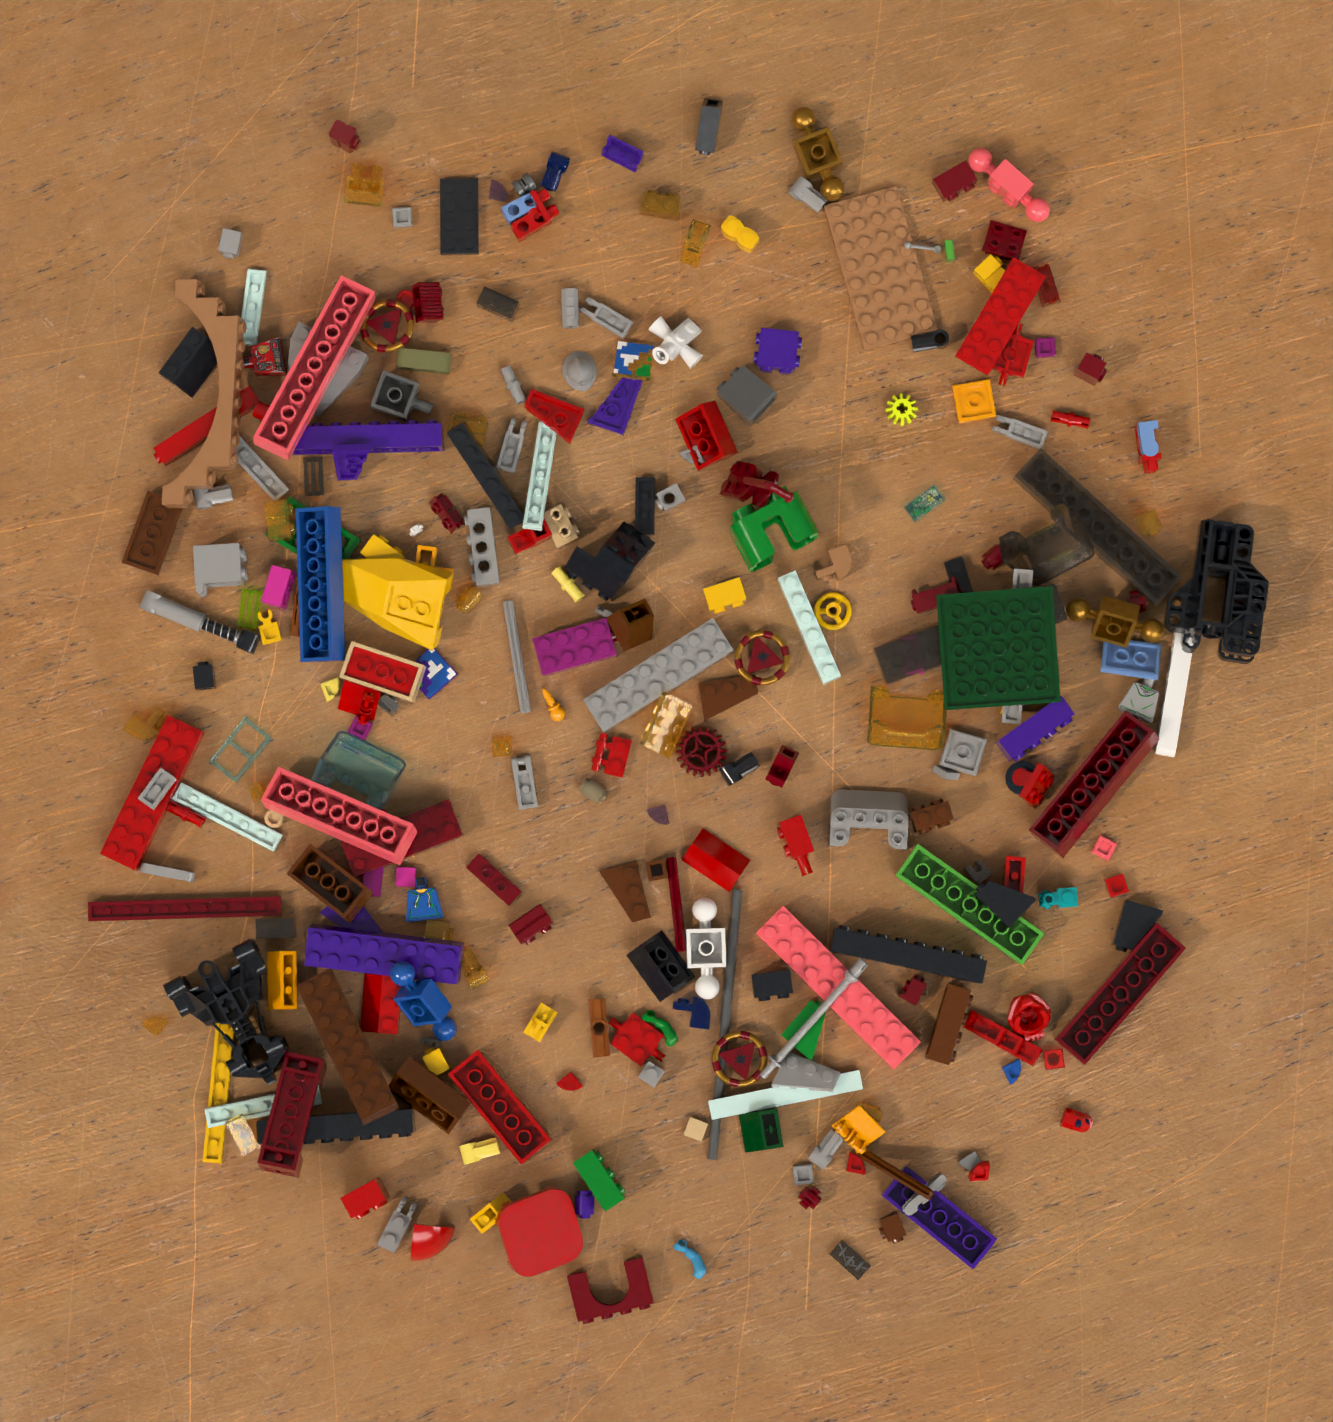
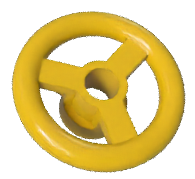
[814,592,852,630]

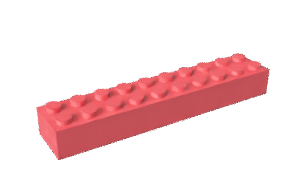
[253,275,375,461]
[755,906,921,1070]

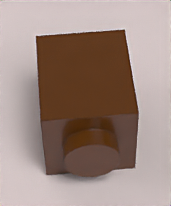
[646,859,668,882]

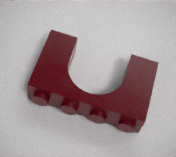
[567,1256,654,1324]

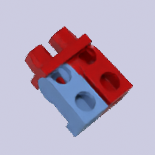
[501,189,559,243]
[1134,420,1161,474]

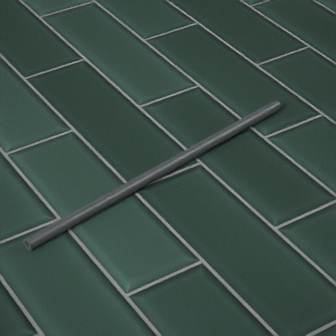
[708,889,743,1160]

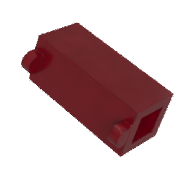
[911,576,962,614]

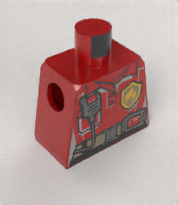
[242,337,287,376]

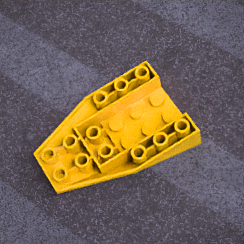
[342,557,453,650]

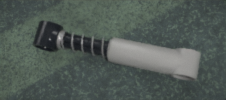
[139,590,261,654]

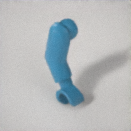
[673,1239,706,1279]

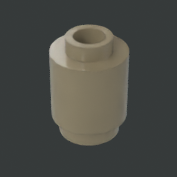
[578,777,608,804]

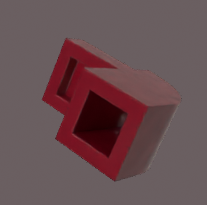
[765,745,799,788]

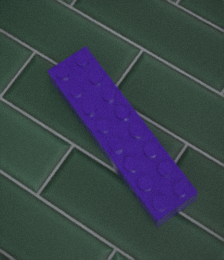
[292,420,444,455]
[305,924,464,985]

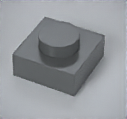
[378,694,399,717]

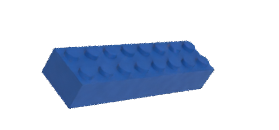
[296,506,345,662]

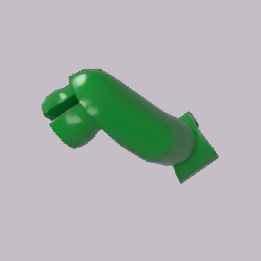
[641,1010,678,1047]

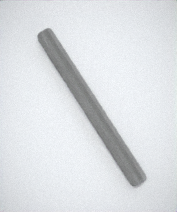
[503,600,531,713]

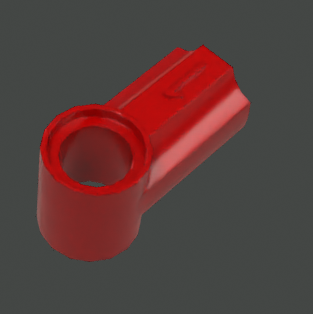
[252,401,270,422]

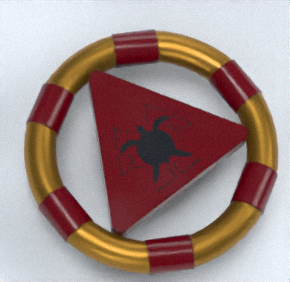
[360,299,414,353]
[734,630,790,685]
[711,1030,768,1087]

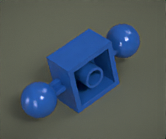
[390,961,457,1041]

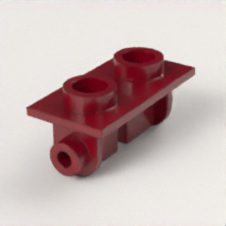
[429,493,464,534]

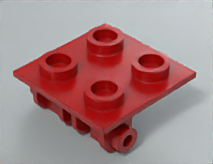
[338,680,381,725]

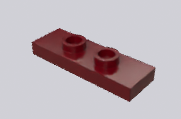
[466,854,521,906]

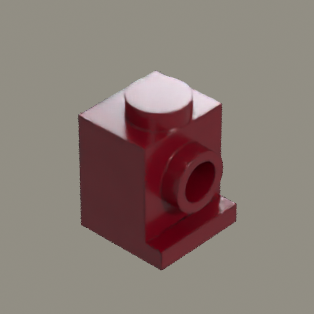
[898,974,926,1005]

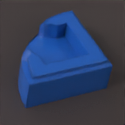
[1002,1059,1021,1085]

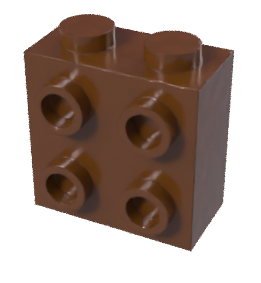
[909,799,954,834]

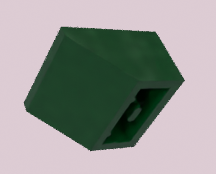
[739,1108,784,1153]

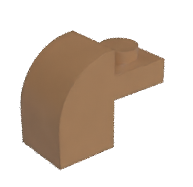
[815,544,851,582]

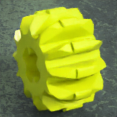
[885,393,918,426]

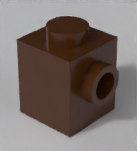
[879,1212,906,1244]

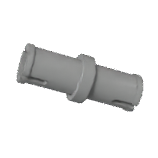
[500,366,527,405]

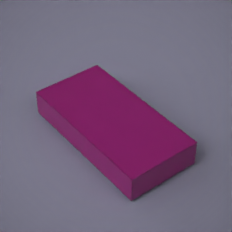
[363,867,384,897]

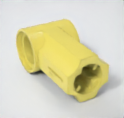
[459,1137,500,1165]

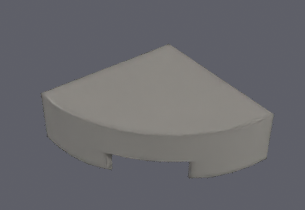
[680,445,705,464]
[593,606,613,618]
[933,765,960,780]
[958,1151,981,1170]

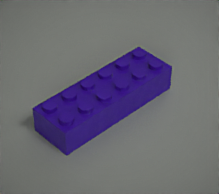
[881,1165,997,1269]

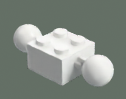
[686,897,726,999]

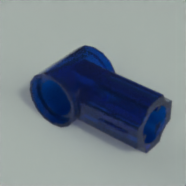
[540,151,570,192]

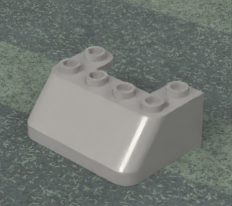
[829,790,908,851]

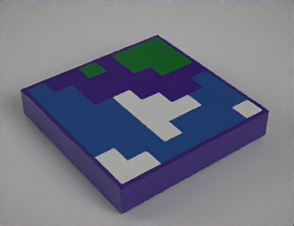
[414,648,458,700]

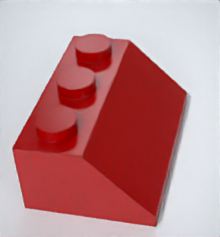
[675,401,738,471]
[360,974,401,1034]

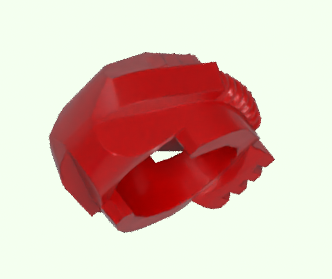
[1007,992,1051,1042]

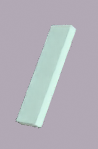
[241,269,267,346]

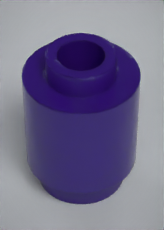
[575,1190,594,1218]

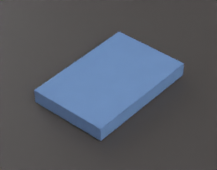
[1100,640,1161,680]

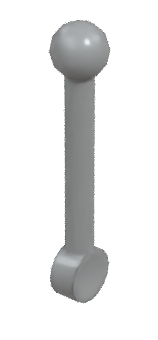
[904,241,941,253]

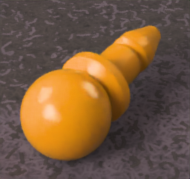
[542,688,565,721]

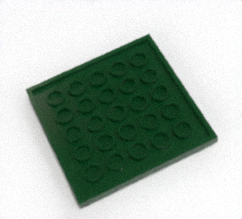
[936,586,1061,710]

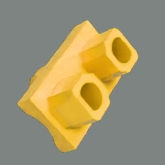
[523,1003,558,1042]

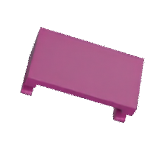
[261,565,297,610]

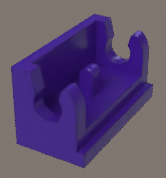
[601,135,644,172]

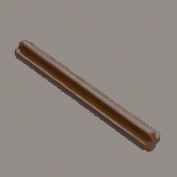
[858,1149,934,1200]

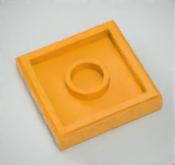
[952,379,996,424]

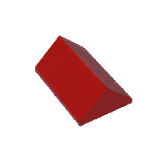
[682,828,750,892]

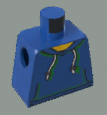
[406,877,444,922]

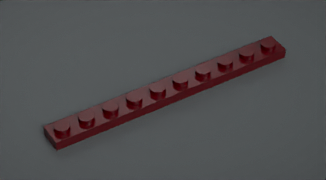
[88,896,282,922]

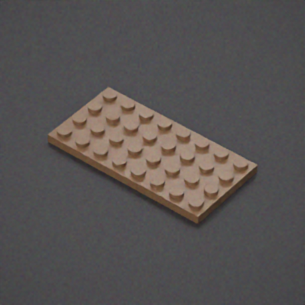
[824,186,938,352]

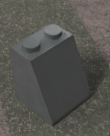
[717,365,777,426]

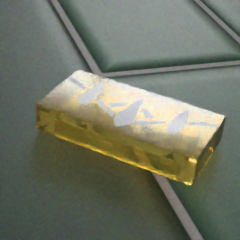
[226,1114,260,1156]

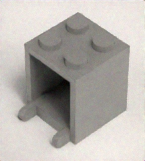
[193,543,248,597]

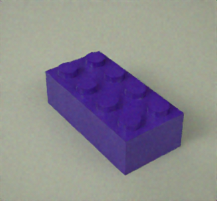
[996,696,1074,762]

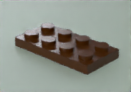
[122,491,183,576]

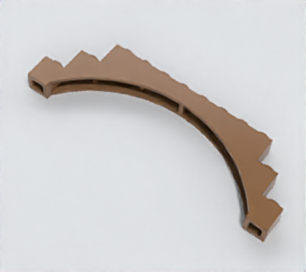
[162,279,246,508]

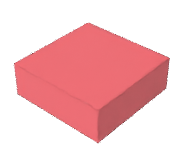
[1091,835,1117,861]

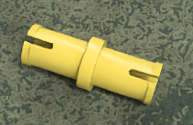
[551,566,585,603]

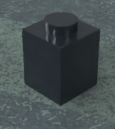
[193,661,216,691]

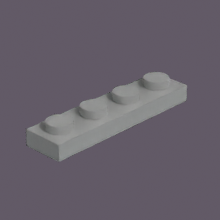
[237,434,290,503]

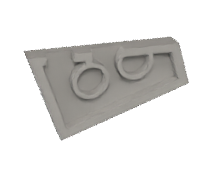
[772,1052,840,1092]

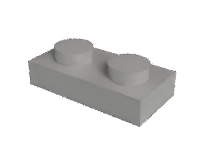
[138,767,177,810]

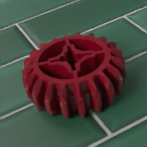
[675,725,727,777]

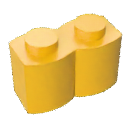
[721,215,759,253]

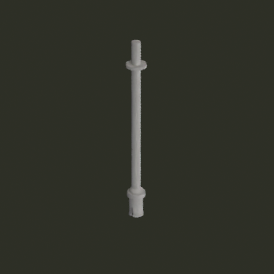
[760,957,869,1079]

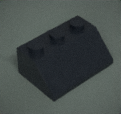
[159,327,217,398]
[565,546,624,601]
[626,930,695,1002]

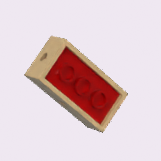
[339,641,426,703]

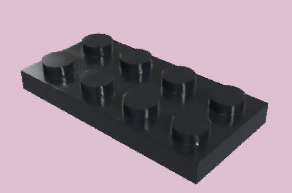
[440,178,479,255]

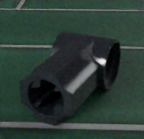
[911,329,949,353]
[719,752,760,786]

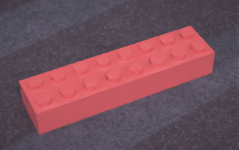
[261,767,417,865]

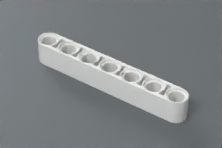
[1155,624,1193,757]

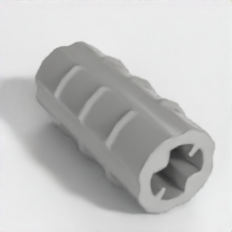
[560,288,580,329]

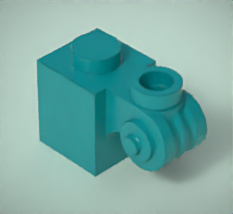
[1038,887,1078,909]

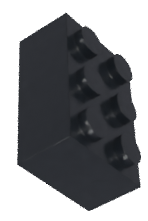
[593,521,655,584]

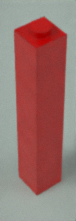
[153,386,259,466]

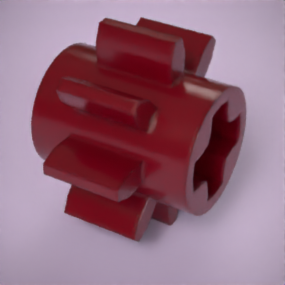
[798,1186,822,1210]

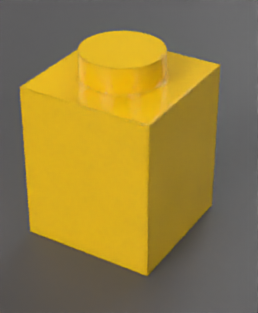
[422,1047,451,1076]

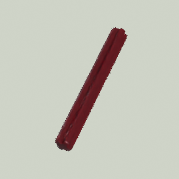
[666,857,687,952]

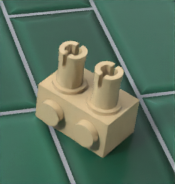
[544,504,580,550]

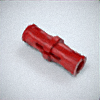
[1050,410,1091,429]
[166,800,206,828]

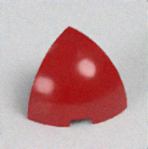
[411,1223,455,1261]

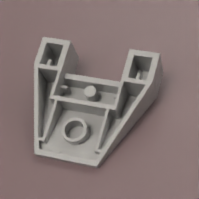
[287,322,369,418]

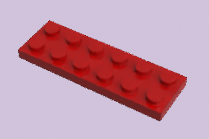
[955,257,1046,376]

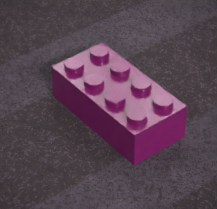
[532,618,617,677]

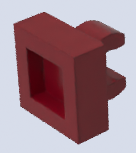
[1126,590,1147,612]

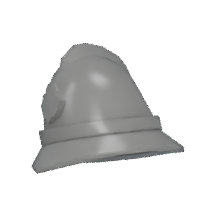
[562,351,597,392]

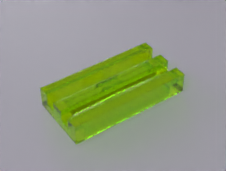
[237,588,262,629]

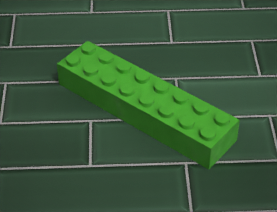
[895,844,1045,965]

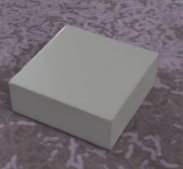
[392,207,413,228]
[793,1164,814,1185]

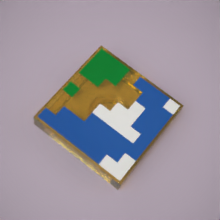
[612,340,655,381]

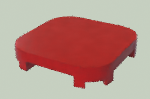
[495,1186,583,1277]

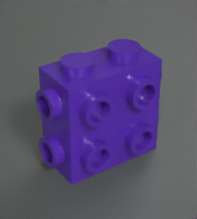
[753,328,802,375]

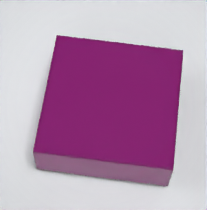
[1035,337,1056,358]
[348,715,373,741]

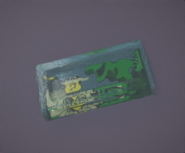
[903,484,946,523]

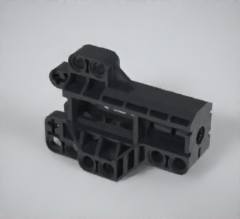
[1164,519,1269,664]

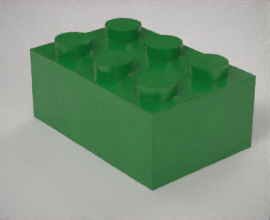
[573,1149,626,1212]

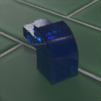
[673,996,710,1030]

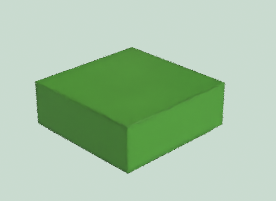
[944,240,955,263]

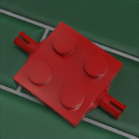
[992,323,1034,387]
[608,1013,666,1066]

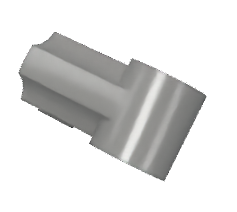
[788,176,828,213]
[193,484,234,510]
[807,1129,843,1170]

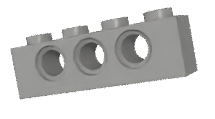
[464,507,500,588]

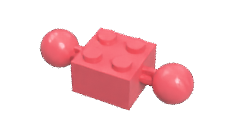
[968,148,1050,222]

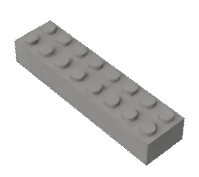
[583,618,734,734]

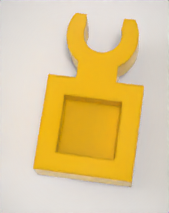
[258,609,282,645]

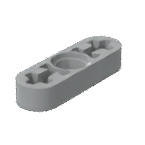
[139,863,196,882]

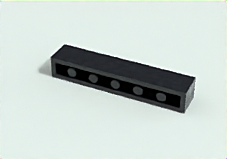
[447,421,525,529]

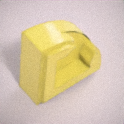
[320,677,340,702]

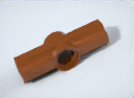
[588,998,610,1058]

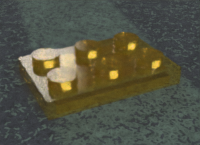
[640,692,693,759]

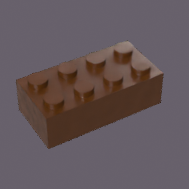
[287,844,374,923]
[925,984,973,1065]
[388,1057,471,1135]

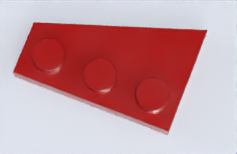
[524,389,585,444]

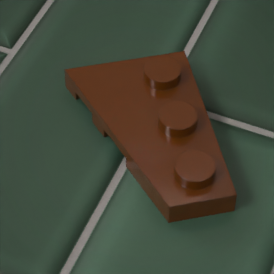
[698,674,758,721]
[599,862,651,923]

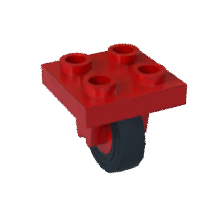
[1005,761,1055,809]

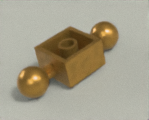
[791,107,844,201]
[1066,595,1165,648]

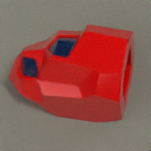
[1060,1107,1093,1132]

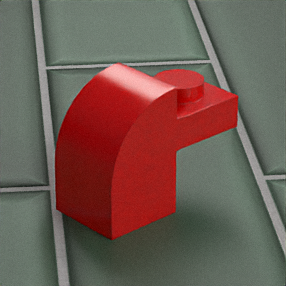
[507,519,552,555]

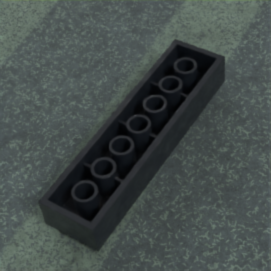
[829,925,987,984]
[256,1108,416,1145]

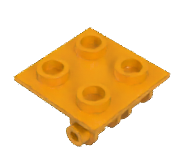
[832,1105,886,1154]

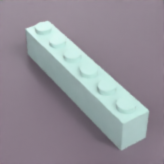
[777,570,841,685]

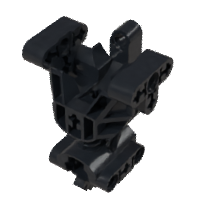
[163,939,290,1085]

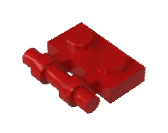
[591,733,632,778]

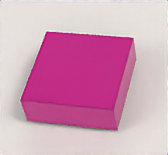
[396,867,416,887]

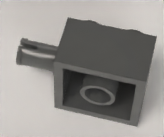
[370,370,434,422]

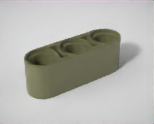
[395,348,452,374]

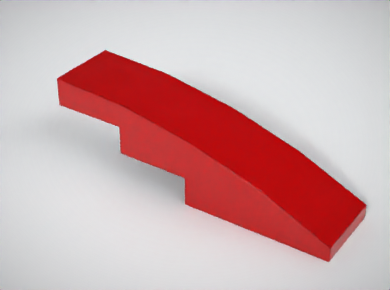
[963,1010,1043,1067]

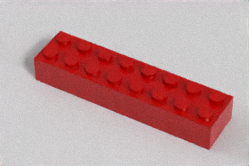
[100,715,205,871]

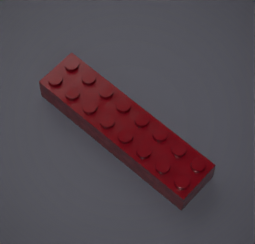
[1029,711,1159,858]
[1054,923,1186,1065]

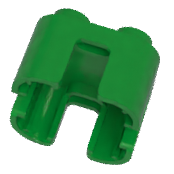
[729,486,820,573]

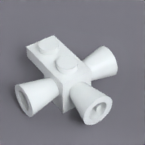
[649,316,703,369]

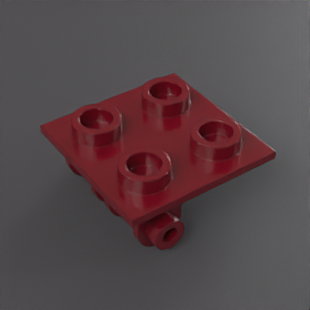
[982,220,1027,261]

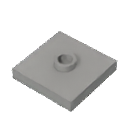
[939,728,987,776]

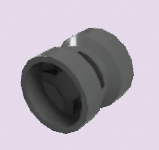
[511,173,537,197]

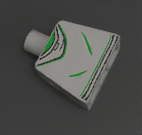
[1116,679,1159,724]

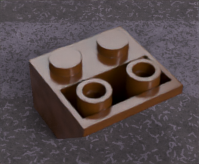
[606,598,654,652]

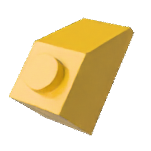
[470,1192,511,1234]

